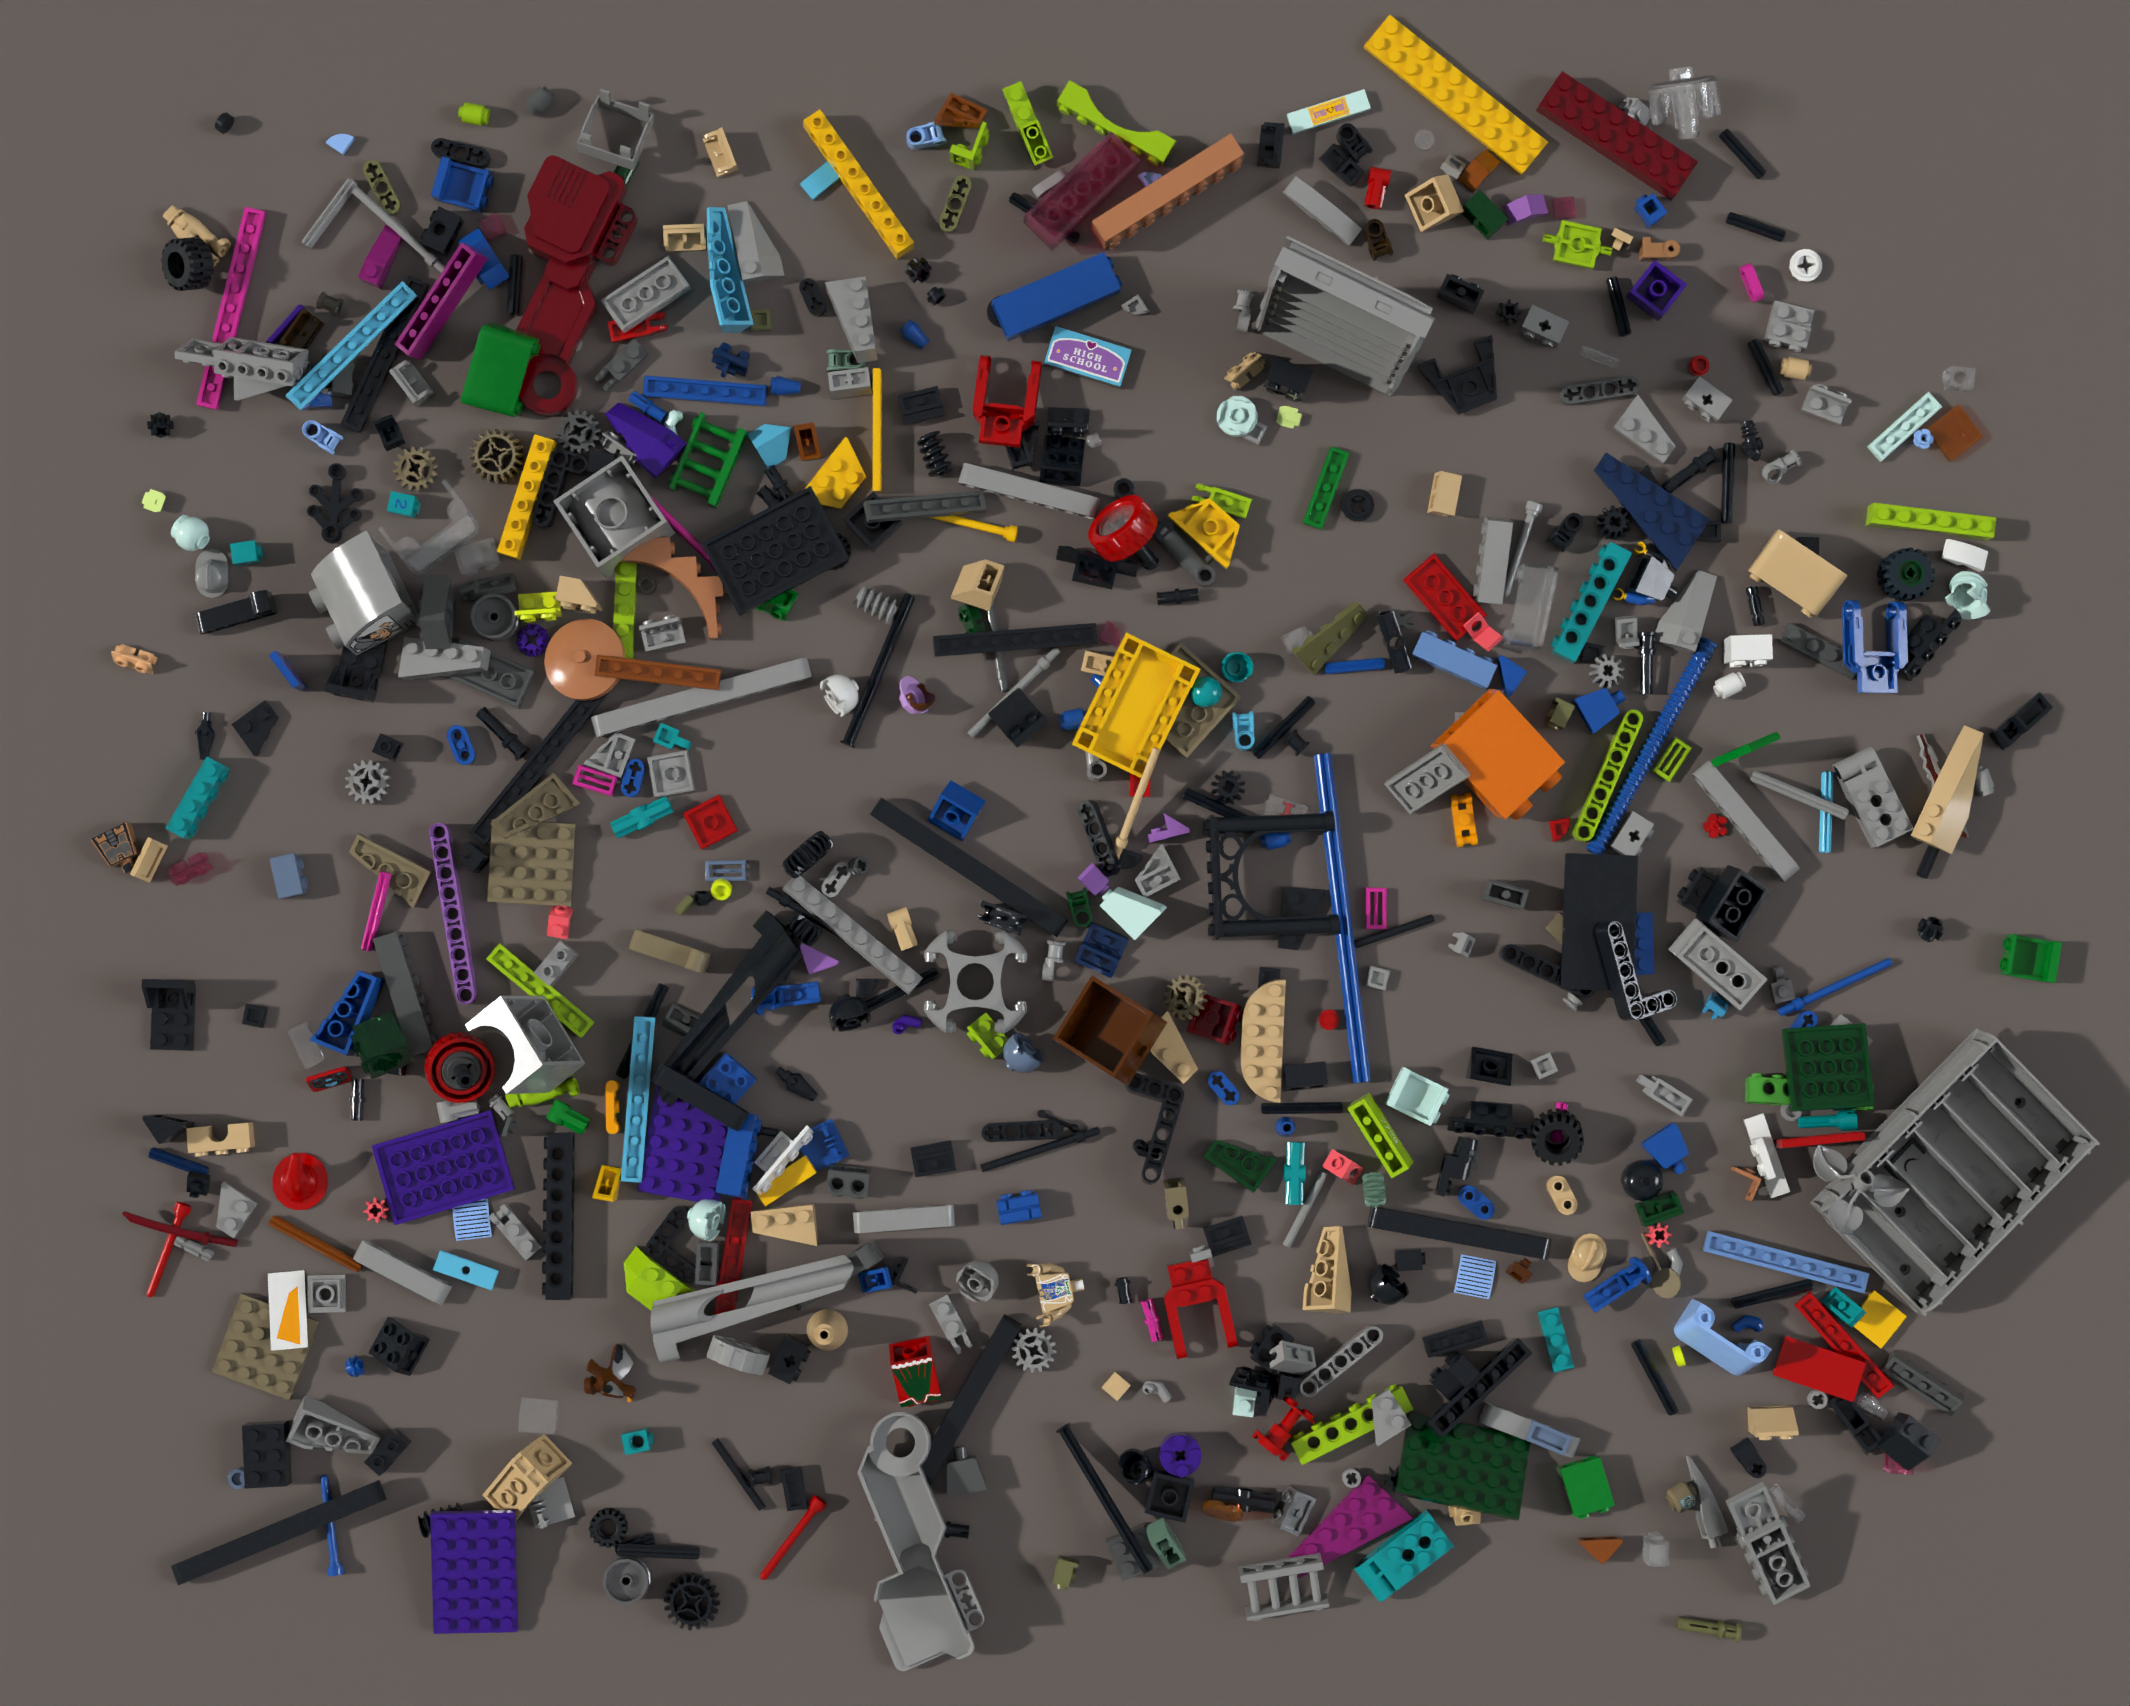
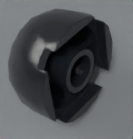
[829,994,871,1032]
[1621,1160,1664,1201]
[1368,1264,1409,1305]

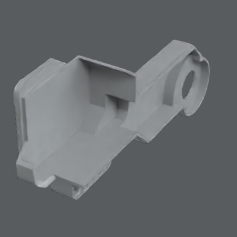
[857,1412,985,1671]

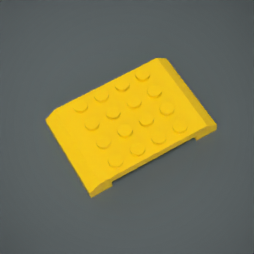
[1072,632,1201,778]

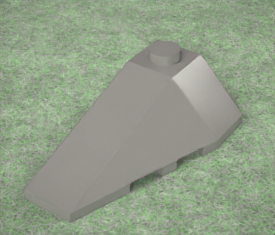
[1654,570,1717,654]
[286,1396,381,1455]

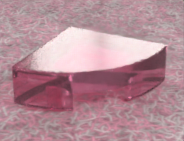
[1100,621,1120,648]

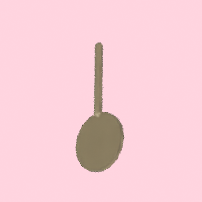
[1641,1233,1681,1298]

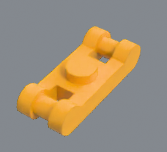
[1450,792,1478,848]
[605,1080,621,1134]

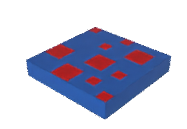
[269,651,308,691]

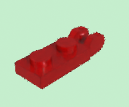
[608,312,668,343]

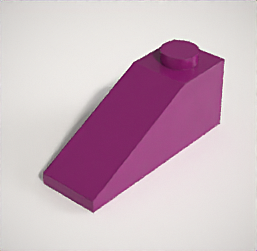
[358,225,403,290]

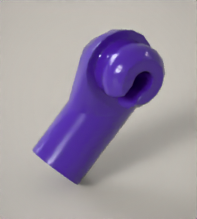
[892,1015,922,1035]

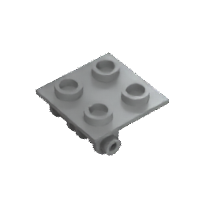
[529,1477,575,1529]

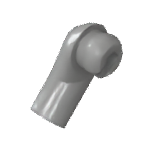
[1666,1248,1683,1276]
[1142,1380,1172,1403]

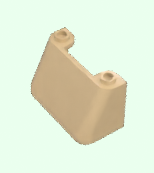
[1748,529,1847,618]

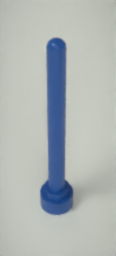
[320,1475,345,1576]

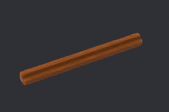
[269,1215,363,1272]

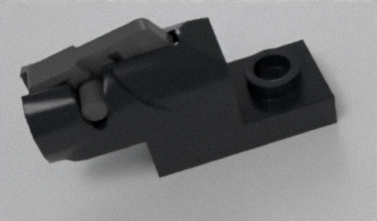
[1434,1136,1479,1197]

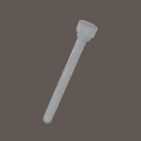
[1503,501,1543,597]

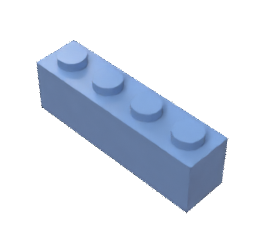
[1410,630,1498,690]

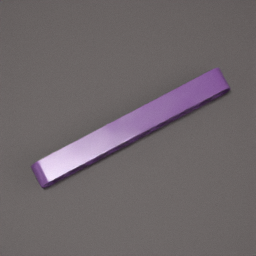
[429,823,478,1004]

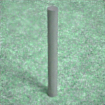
[1283,1171,1328,1248]

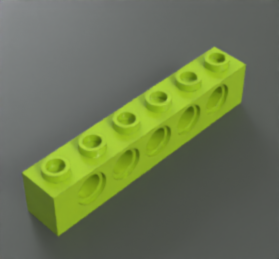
[1290,1384,1414,1465]

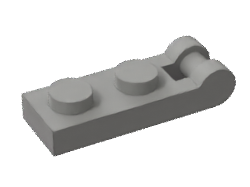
[489,1203,542,1260]

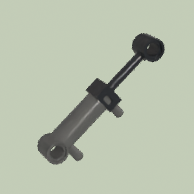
[1113,478,1216,588]

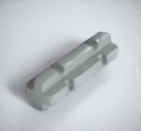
[174,1236,214,1262]

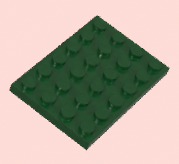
[1395,1412,1530,1521]

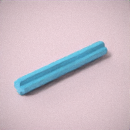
[1819,771,1834,853]

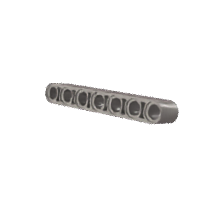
[958,463,1100,519]
[1692,761,1800,883]

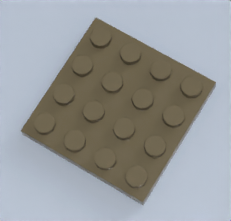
[1166,642,1242,759]
[487,819,576,906]
[212,1293,320,1400]

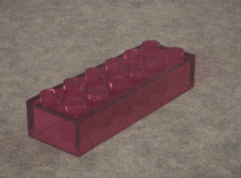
[1023,132,1140,251]

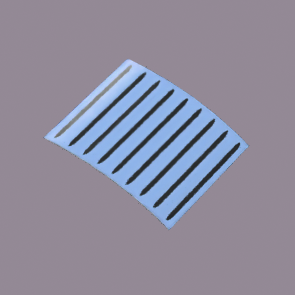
[452,1198,492,1241]
[1454,1254,1496,1299]

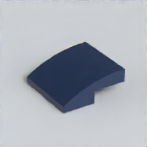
[1074,921,1130,978]

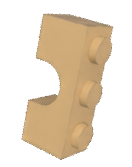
[186,1122,255,1157]

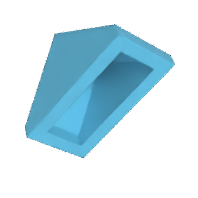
[747,424,791,469]

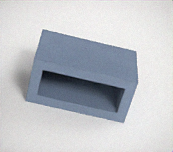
[270,853,309,899]

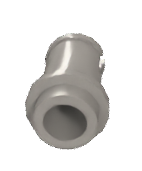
[488,1094,514,1121]

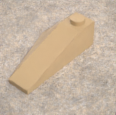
[1303,1226,1352,1313]

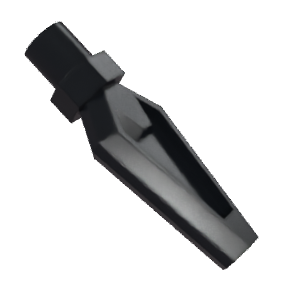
[195,712,215,760]
[775,1067,818,1101]

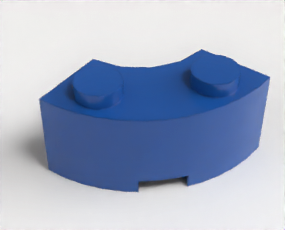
[458,228,510,290]

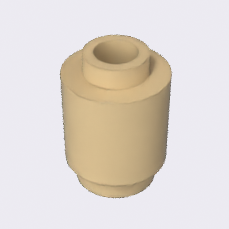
[1780,357,1812,380]

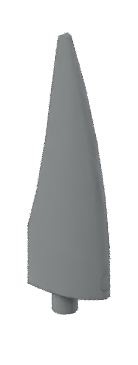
[1686,1456,1728,1548]

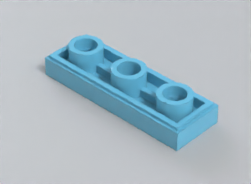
[433,1250,500,1291]

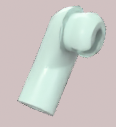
[664,410,683,435]

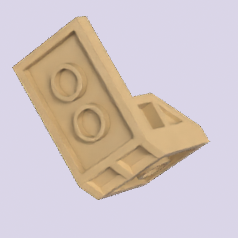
[483,1434,572,1520]

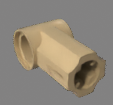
[887,907,918,951]

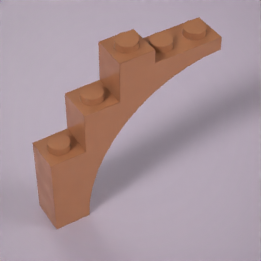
[621,537,727,640]

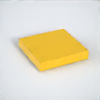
[1853,1290,1907,1349]

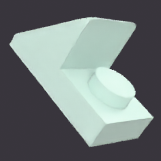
[1232,1387,1257,1417]

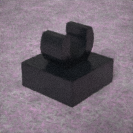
[186,1171,210,1198]

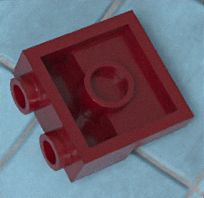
[1187,994,1243,1045]

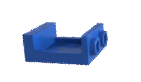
[431,156,494,213]

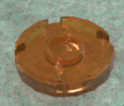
[1202,1500,1243,1522]

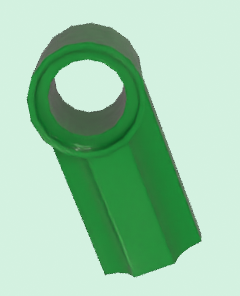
[546,1099,591,1135]

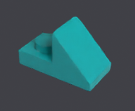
[1821,1287,1866,1328]

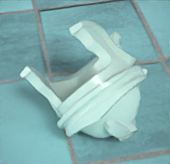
[1945,571,1990,620]

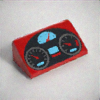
[305,1066,353,1092]

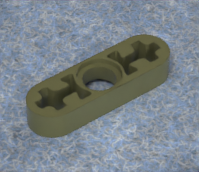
[363,160,402,216]
[939,175,972,234]

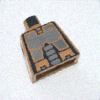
[91,822,140,874]

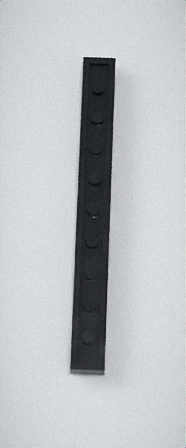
[469,691,611,846]

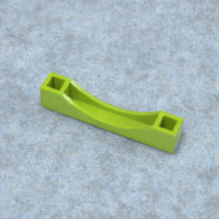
[1057,80,1176,166]
[1866,503,1996,541]

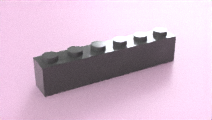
[373,931,438,1057]

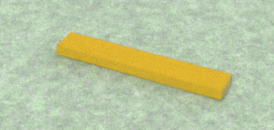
[873,368,882,494]

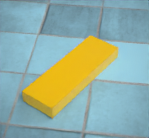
[756,1155,817,1206]

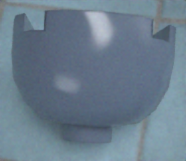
[1003,1032,1044,1073]

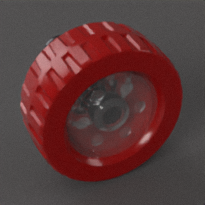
[1088,495,1159,571]

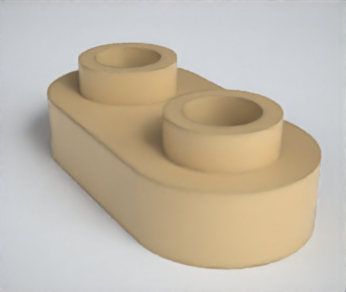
[1546,1175,1578,1215]

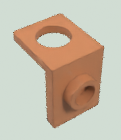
[1731,1167,1762,1202]

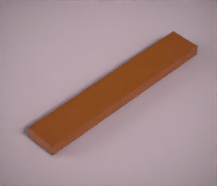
[595,655,721,691]

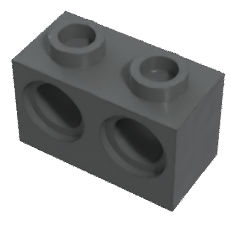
[826,1163,871,1199]
[695,1241,720,1285]

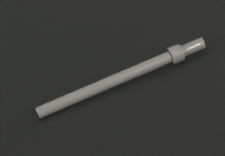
[352,187,446,273]
[967,647,1061,738]

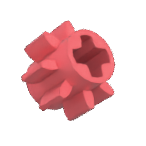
[363,1197,390,1223]
[1645,1222,1672,1248]

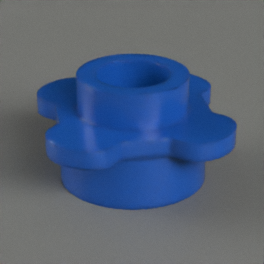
[345,1355,364,1377]

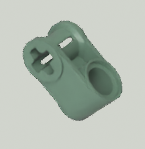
[826,349,866,372]

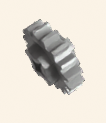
[345,760,391,804]
[1011,1327,1056,1373]

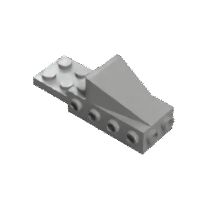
[175,337,311,400]
[1725,1482,1811,1605]

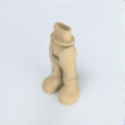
[163,205,231,267]

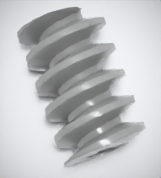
[853,584,900,625]

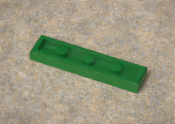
[1302,446,1350,530]

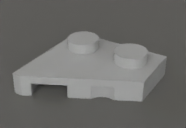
[584,732,636,778]
[216,1182,258,1238]

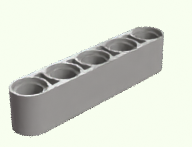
[853,1205,955,1233]
[353,1240,452,1305]
[1298,1324,1383,1397]
[1478,1402,1580,1458]

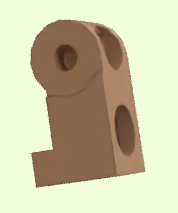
[1639,237,1680,261]

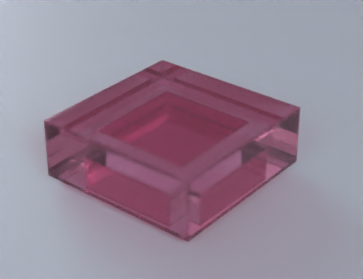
[1552,196,1576,220]
[478,213,506,241]

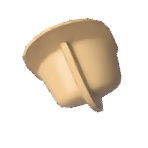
[1567,1233,1607,1282]

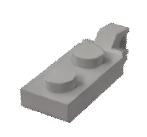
[1636,1074,1693,1117]

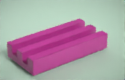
[572,765,618,796]
[1365,888,1387,929]

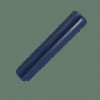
[148,1147,209,1174]

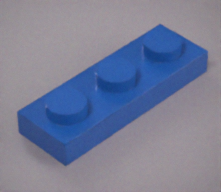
[1634,912,1654,975]

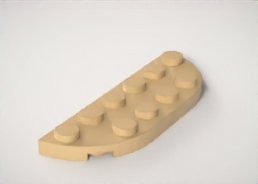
[1241,979,1286,1103]

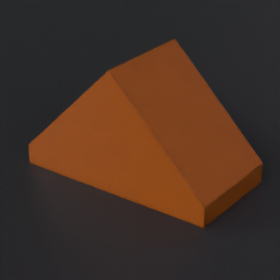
[1458,149,1501,193]
[794,422,821,461]
[1578,1536,1623,1565]

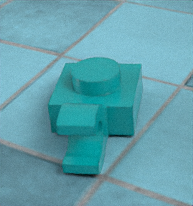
[653,723,692,750]

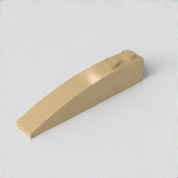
[1911,725,1984,854]

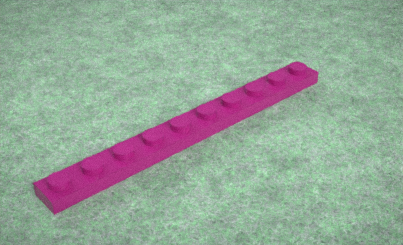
[196,207,267,411]

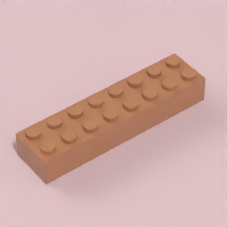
[1092,133,1244,250]

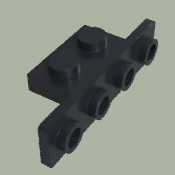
[1056,546,1139,590]
[1903,609,1962,681]
[1447,1101,1532,1139]

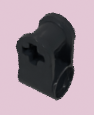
[1336,123,1373,164]
[1547,513,1583,553]
[1730,1437,1767,1478]

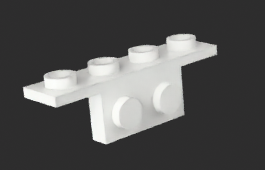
[1743,1113,1790,1198]
[752,1125,814,1195]

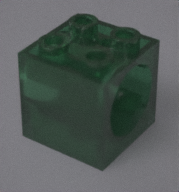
[351,1011,411,1079]

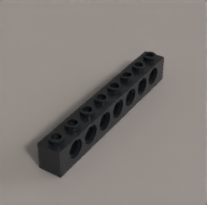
[542,1132,575,1300]

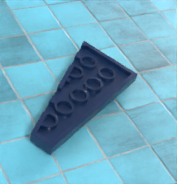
[1594,453,1710,572]

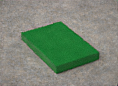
[1711,732,1781,767]

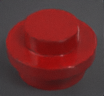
[1689,355,1709,376]
[1319,1009,1339,1030]

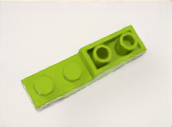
[1002,81,1054,166]

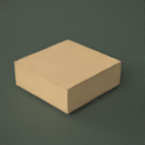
[1102,1372,1131,1401]

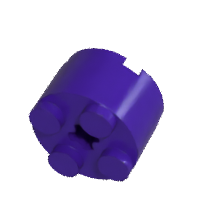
[1159,1432,1202,1477]

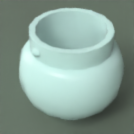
[171,515,210,551]

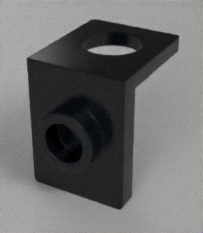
[893,1257,918,1294]

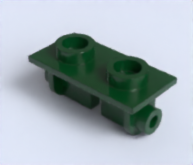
[958,603,987,633]

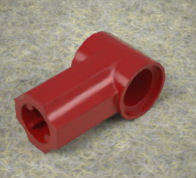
[1364,166,1391,210]

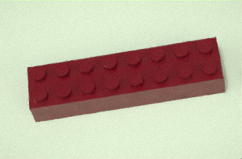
[1536,71,1698,201]

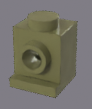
[1546,697,1575,731]
[1052,1556,1079,1590]

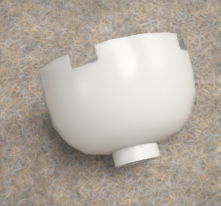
[820,674,859,717]

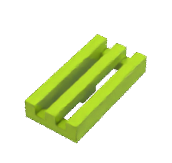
[1652,737,1692,782]

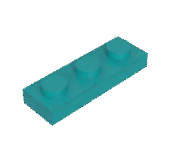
[1537,1306,1574,1373]

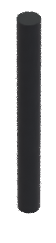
[1354,914,1435,948]
[712,1438,765,1511]

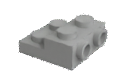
[1764,300,1815,353]

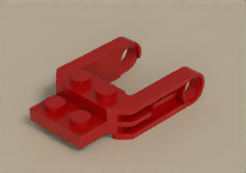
[972,355,1042,448]
[1163,1258,1238,1360]

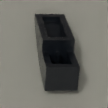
[1989,692,2053,750]
[1828,1396,1881,1456]

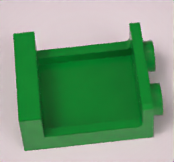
[1999,934,2062,983]
[1557,1455,1615,1519]

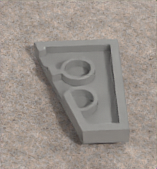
[1613,394,1676,464]

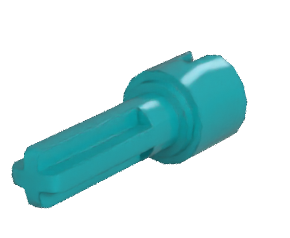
[1798,1110,1858,1131]

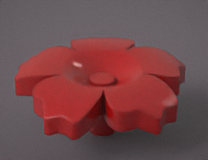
[1702,813,1727,839]

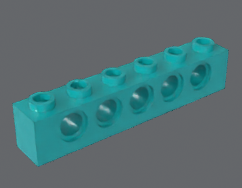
[1550,542,1632,664]

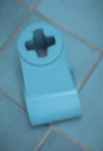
[1232,711,1255,751]

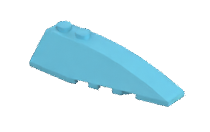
[707,207,754,333]

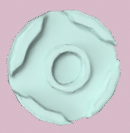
[1217,396,1258,437]

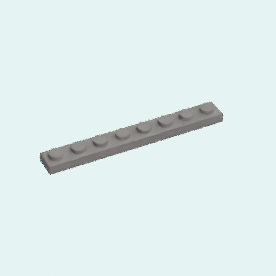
[783,876,922,995]

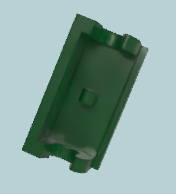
[1461,190,1508,240]
[1634,1191,1684,1227]

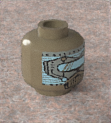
[1665,1482,1698,1513]

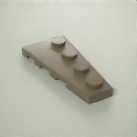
[491,773,581,839]
[349,833,433,908]

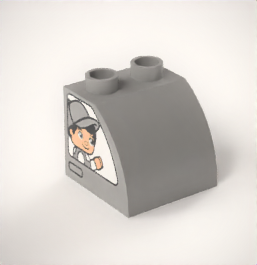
[309,530,418,655]

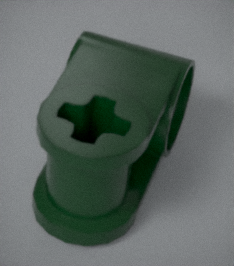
[1066,887,1092,928]

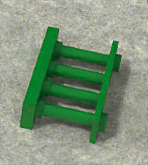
[668,412,748,509]

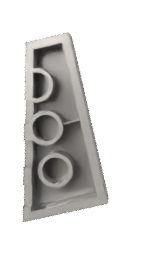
[825,276,878,363]
[1473,516,1513,604]
[398,637,491,681]

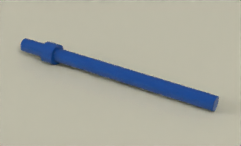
[1777,958,1892,1016]

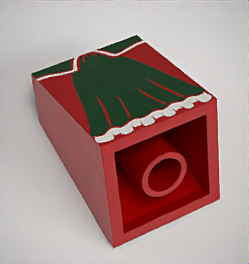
[889,1336,941,1407]

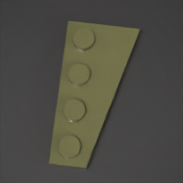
[1291,601,1369,675]

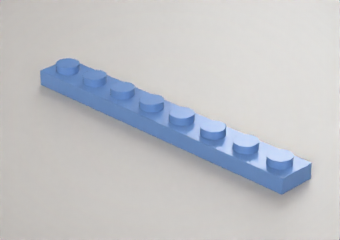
[1702,1231,1870,1293]

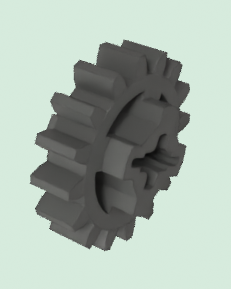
[556,410,602,455]

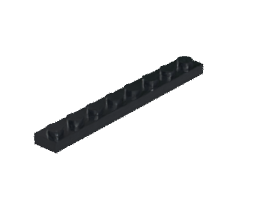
[340,275,429,433]
[932,623,1098,657]

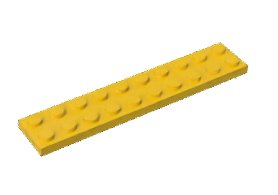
[1363,15,1548,175]

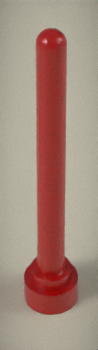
[146,1201,192,1298]
[760,1495,828,1580]

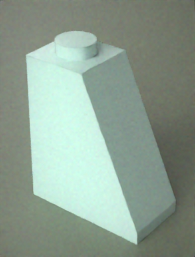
[1099,887,1167,940]

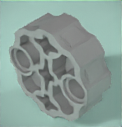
[707,1335,770,1375]

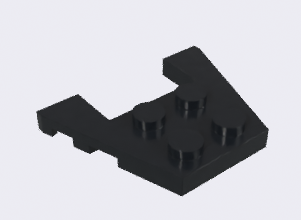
[1417,335,1497,415]

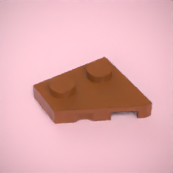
[934,92,988,129]

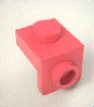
[547,905,573,939]

